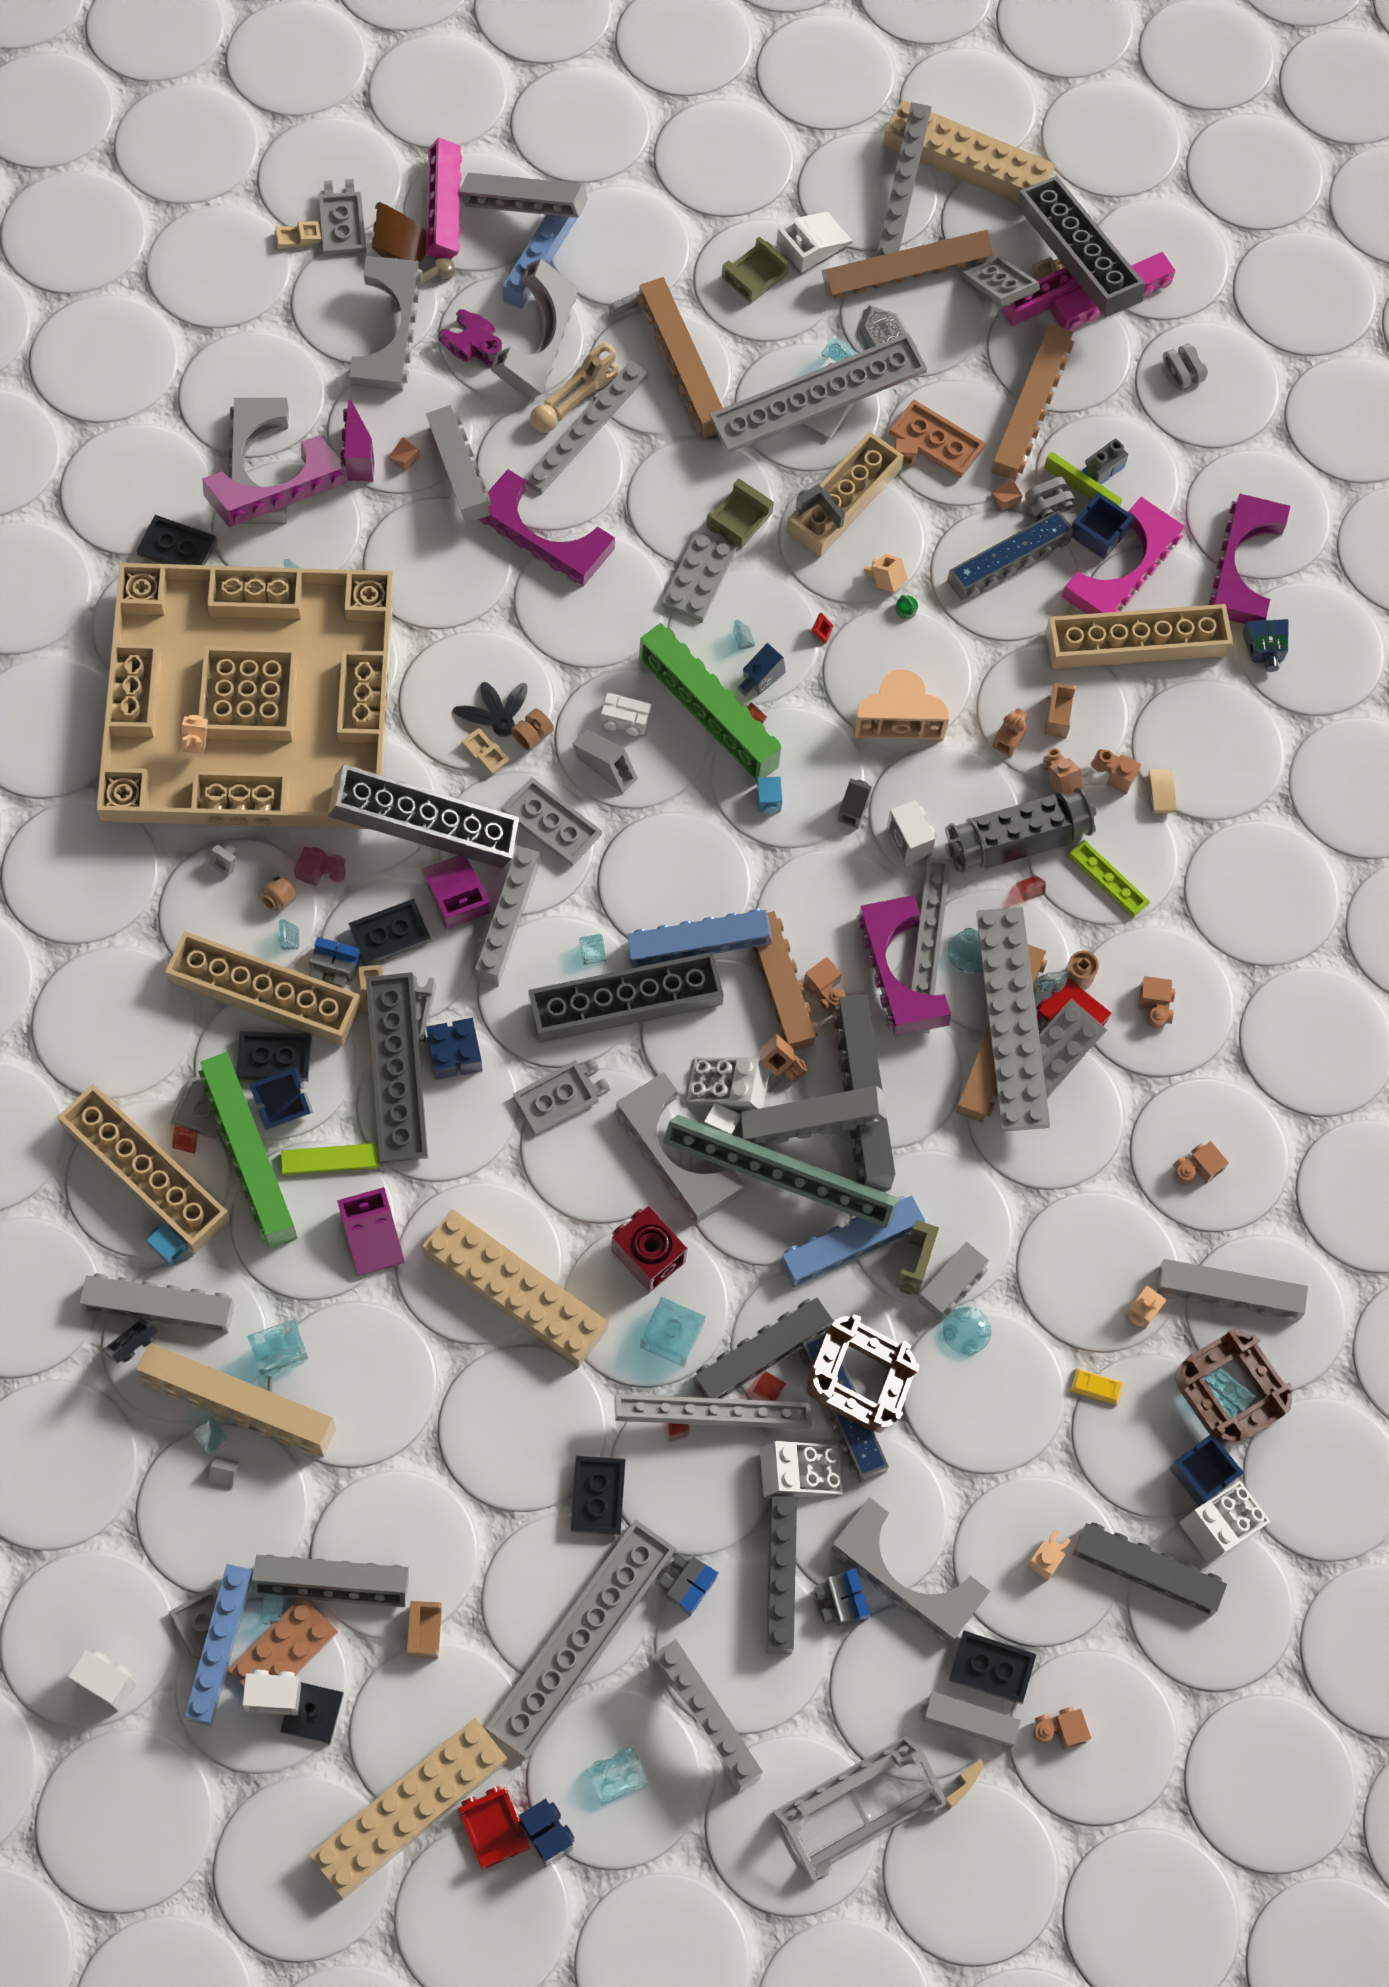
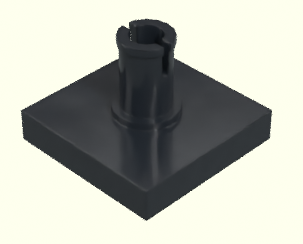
[280,1682,344,1745]

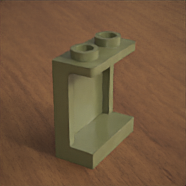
[722,237,789,304]
[706,478,774,549]
[895,1220,939,1295]

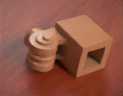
[992,708,1027,758]
[1043,748,1083,794]
[1091,749,1141,794]
[804,957,846,1011]
[1138,976,1175,1029]
[760,1034,808,1082]
[1173,1141,1229,1185]
[1033,1706,1092,1749]

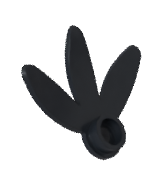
[453,682,528,737]

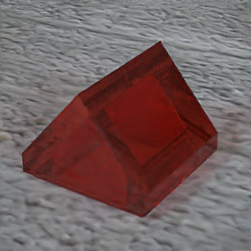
[1016,875,1046,901]
[753,1371,787,1401]
[667,1423,690,1442]

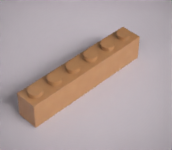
[753,911,818,1051]

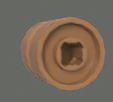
[511,708,554,751]
[1064,950,1099,990]

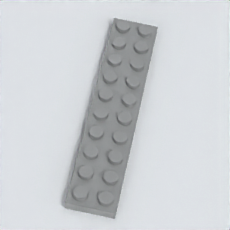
[710,333,927,454]
[976,907,1050,1132]
[485,1519,676,1760]

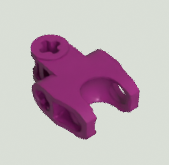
[438,309,502,366]

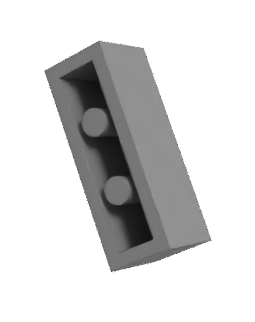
[918,1242,989,1319]

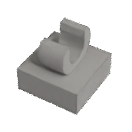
[209,844,237,876]

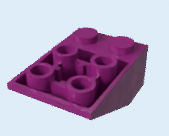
[341,400,375,481]
[421,855,490,930]
[337,1187,405,1276]

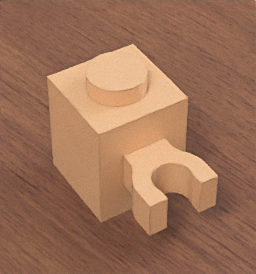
[864,554,908,593]
[180,715,208,753]
[1126,1286,1166,1328]
[1027,1530,1071,1581]

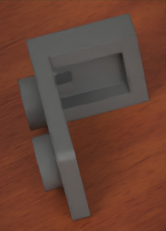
[795,484,845,529]

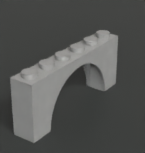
[349,256,422,391]
[490,259,578,399]
[228,398,289,524]
[615,1072,745,1223]
[831,1497,990,1643]
[653,1639,763,1794]

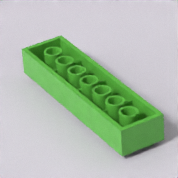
[639,622,781,782]
[198,1052,298,1249]

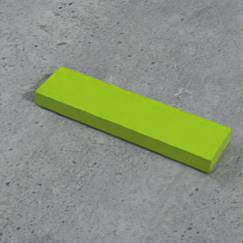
[1044,451,1122,506]
[1067,839,1150,919]
[281,1143,379,1176]

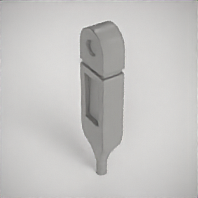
[608,291,640,317]

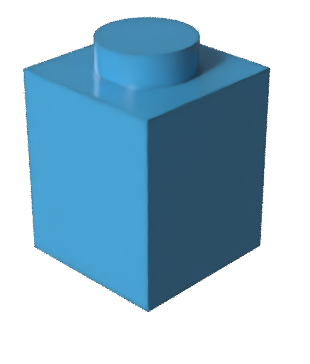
[756,777,783,814]
[147,1223,188,1266]

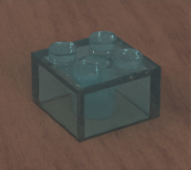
[640,1297,706,1367]
[247,1319,308,1376]

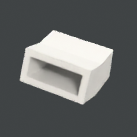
[704,1103,741,1135]

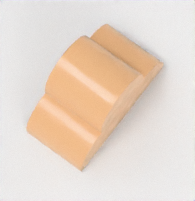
[854,670,949,740]

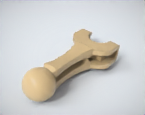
[530,343,618,433]

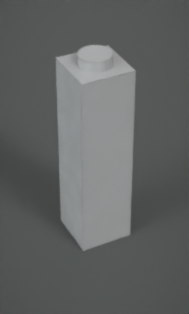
[920,1692,1021,1748]

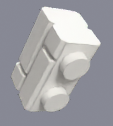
[600,693,652,736]

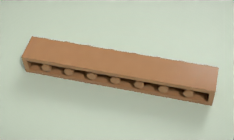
[821,230,993,299]
[637,277,723,440]
[991,323,1075,481]
[956,944,1048,1123]

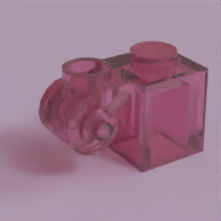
[294,846,346,887]

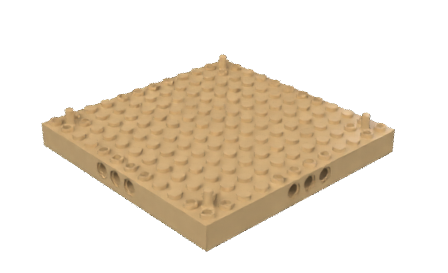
[97,563,394,829]

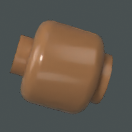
[261,876,296,911]

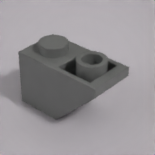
[837,778,872,829]

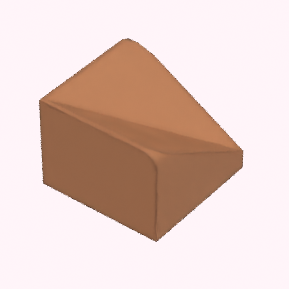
[389,437,420,471]
[895,438,918,466]
[991,479,1023,511]

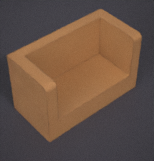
[1044,682,1076,738]
[407,1601,442,1658]

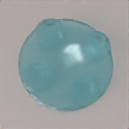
[948,928,982,973]
[942,1307,992,1356]

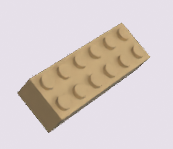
[786,431,904,557]

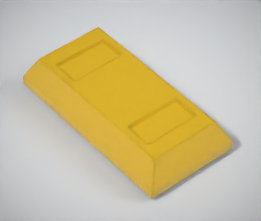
[1070,1368,1123,1406]

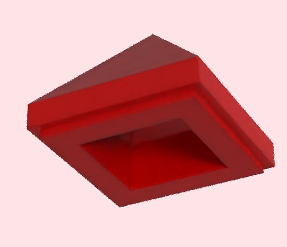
[811,613,834,644]

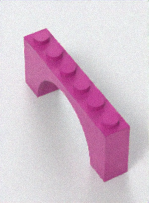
[1062,497,1184,614]

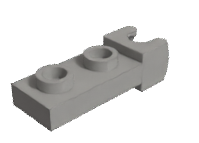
[414,975,436,1043]

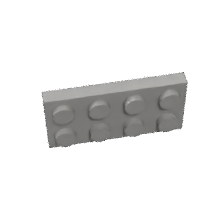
[962,255,1040,306]
[662,531,737,622]
[502,777,602,867]
[1039,999,1108,1099]

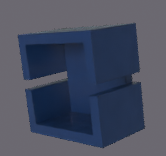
[1072,492,1134,560]
[426,1018,483,1080]
[249,1068,314,1130]
[1169,1433,1244,1507]
[519,1798,575,1867]

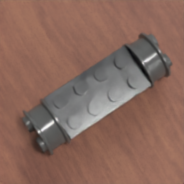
[945,787,1096,873]

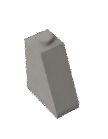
[572,729,638,793]

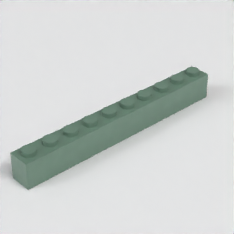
[663,1115,900,1228]

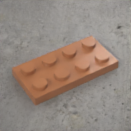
[889,399,986,478]
[228,1599,338,1687]

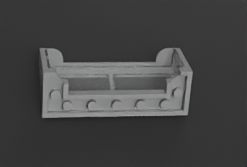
[773,1736,948,1881]

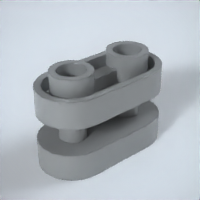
[1163,343,1208,390]
[1025,477,1076,519]

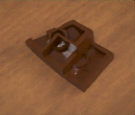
[372,202,426,265]

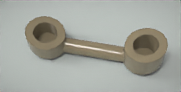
[391,257,455,309]

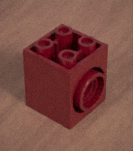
[611,1206,688,1293]

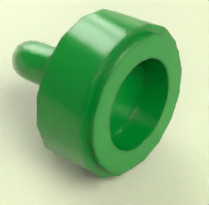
[895,595,918,619]

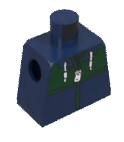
[1242,619,1289,672]
[737,642,786,696]

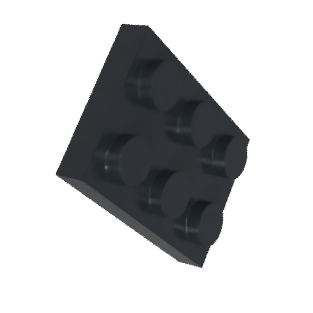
[137,515,217,565]
[348,898,431,966]
[236,1031,312,1082]
[102,1318,158,1363]
[570,1456,626,1535]
[949,1630,1037,1705]

